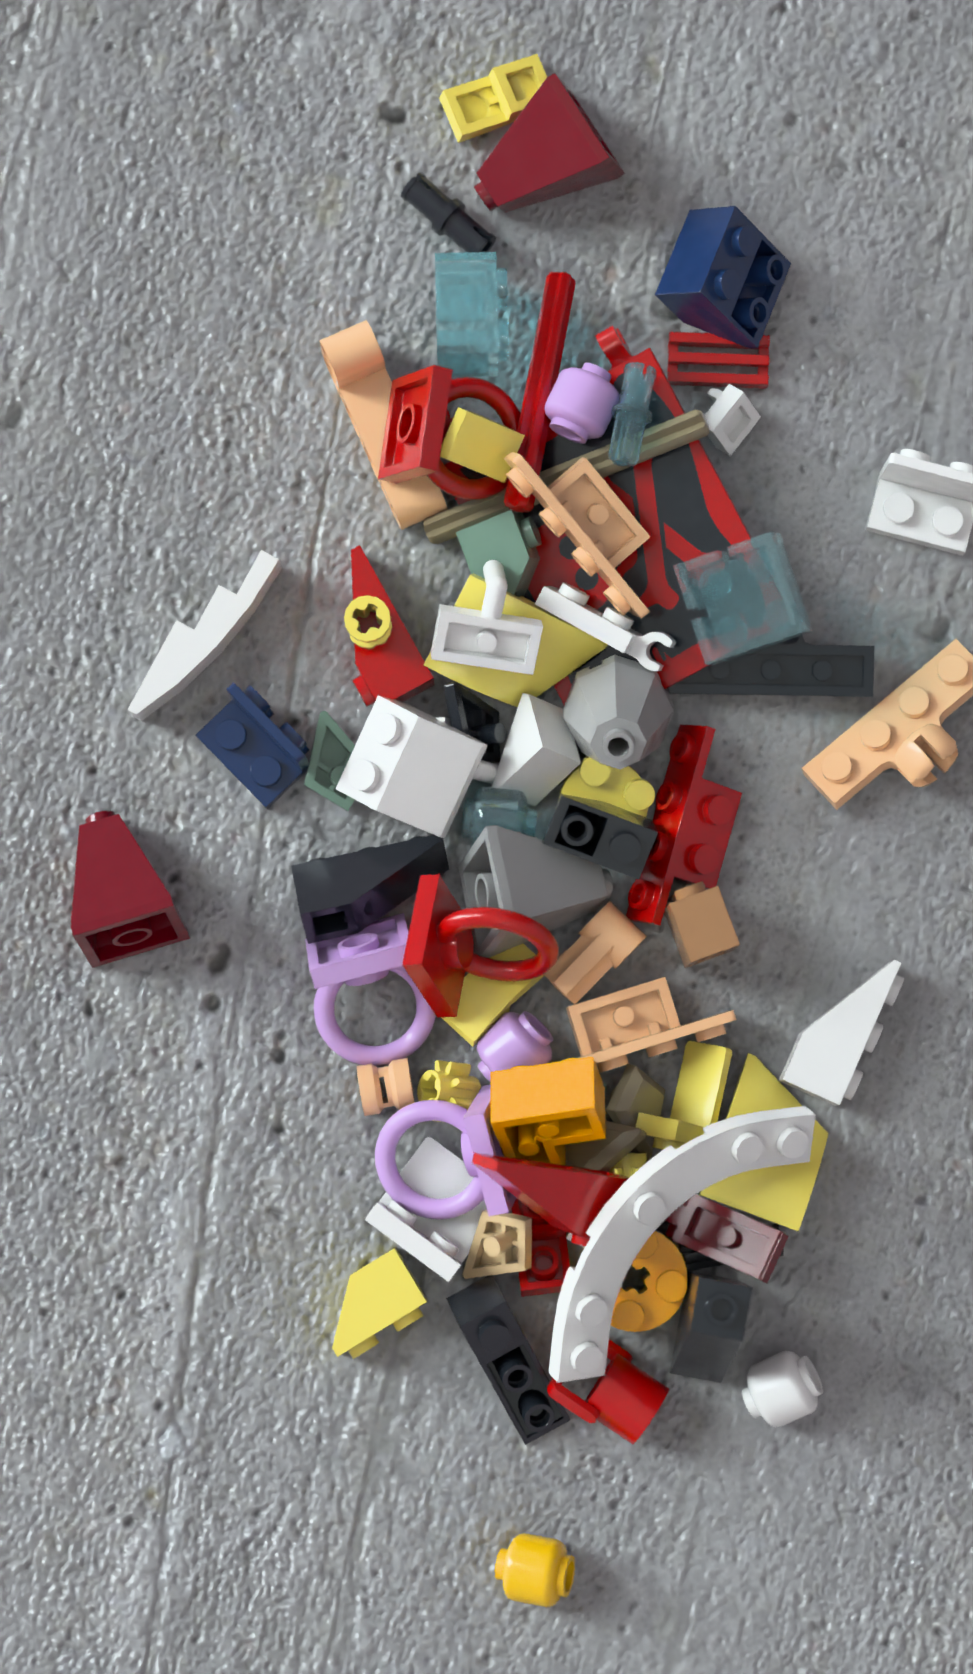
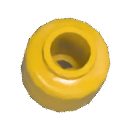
[495,1533,575,1607]

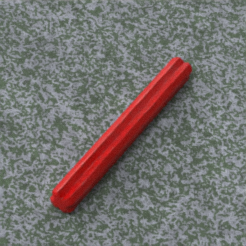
[504,272,576,512]

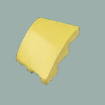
[424,573,608,707]
[699,1053,829,1231]

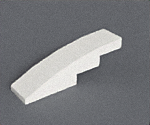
[128,550,282,721]

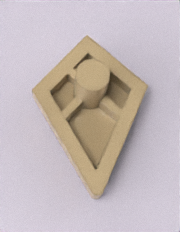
[462,1209,532,1279]

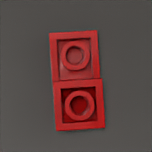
[511,1198,570,1297]

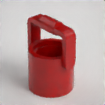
[547,1339,670,1445]

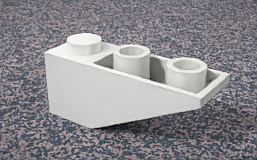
[779,960,904,1106]

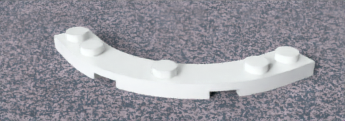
[549,1106,816,1383]

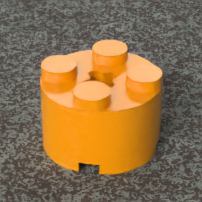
[611,1231,687,1332]

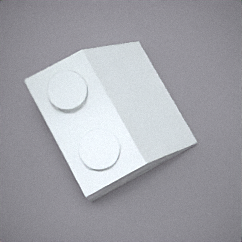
[336,695,488,838]

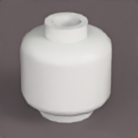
[742,1351,823,1427]

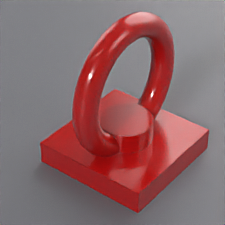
[378,365,520,500]
[402,874,559,1017]

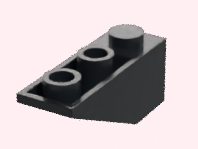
[291,835,449,944]
[446,1275,570,1445]

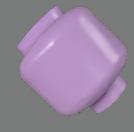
[544,363,620,444]
[477,1011,553,1082]

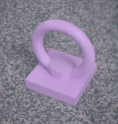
[305,913,436,1066]
[375,1084,516,1219]

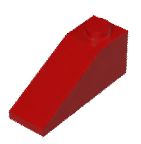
[351,545,435,707]
[472,1152,629,1246]

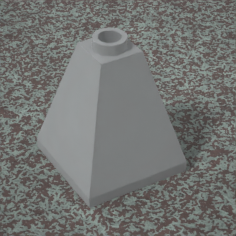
[458,825,613,958]

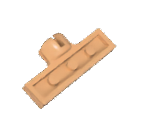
[802,639,973,810]

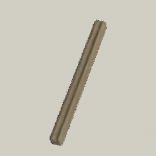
[423,410,709,544]

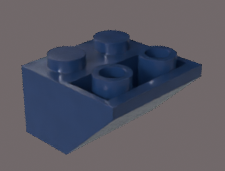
[655,206,791,349]

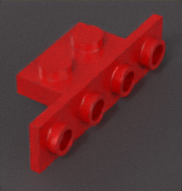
[626,724,742,926]

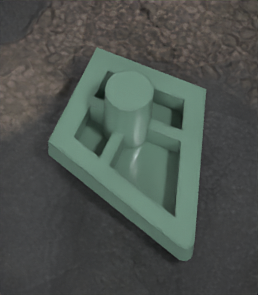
[304,711,355,811]

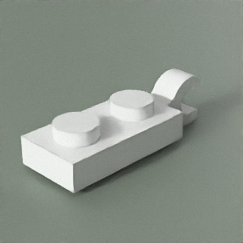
[535,582,676,671]

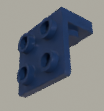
[195,682,310,809]

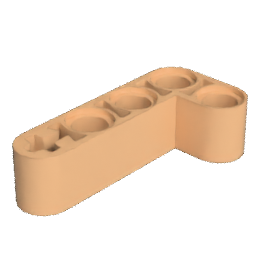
[319,320,448,530]

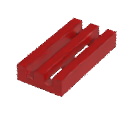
[667,332,770,389]

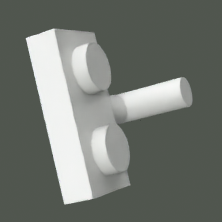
[430,560,543,675]

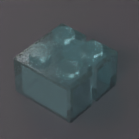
[435,252,509,378]
[673,531,813,665]

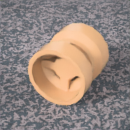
[357,1058,415,1116]

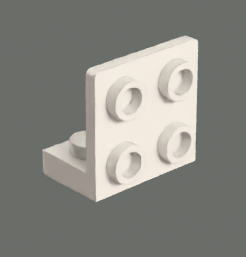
[865,449,973,556]
[364,1137,487,1282]

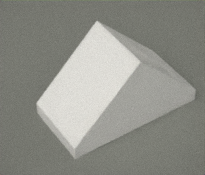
[491,693,581,806]

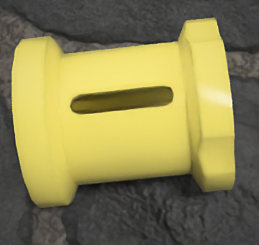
[344,595,392,649]

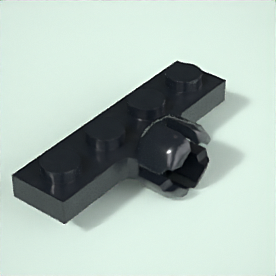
[668,603,874,697]

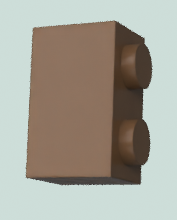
[664,881,740,968]

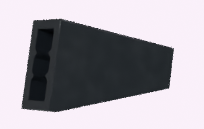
[669,1271,753,1383]

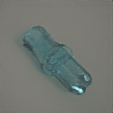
[608,362,657,467]

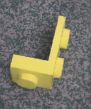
[635,1041,732,1150]

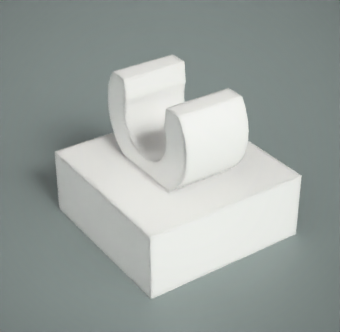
[694,384,761,456]

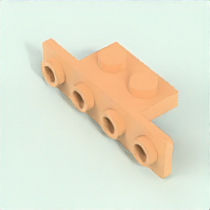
[504,452,650,619]
[566,977,736,1073]

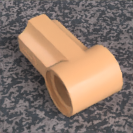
[544,901,647,1005]

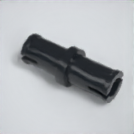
[401,172,496,262]

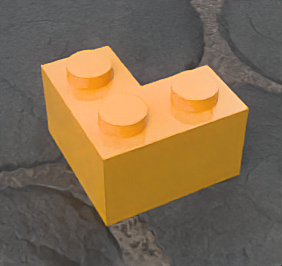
[491,1057,606,1165]

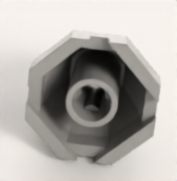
[563,655,673,769]

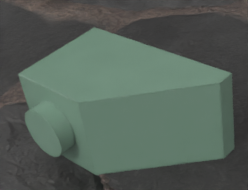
[456,509,542,597]

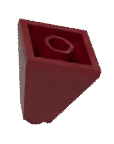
[474,73,625,213]
[71,811,190,968]

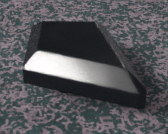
[444,682,507,763]

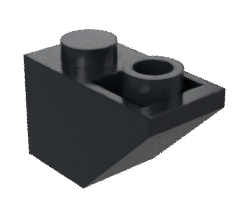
[542,794,658,880]

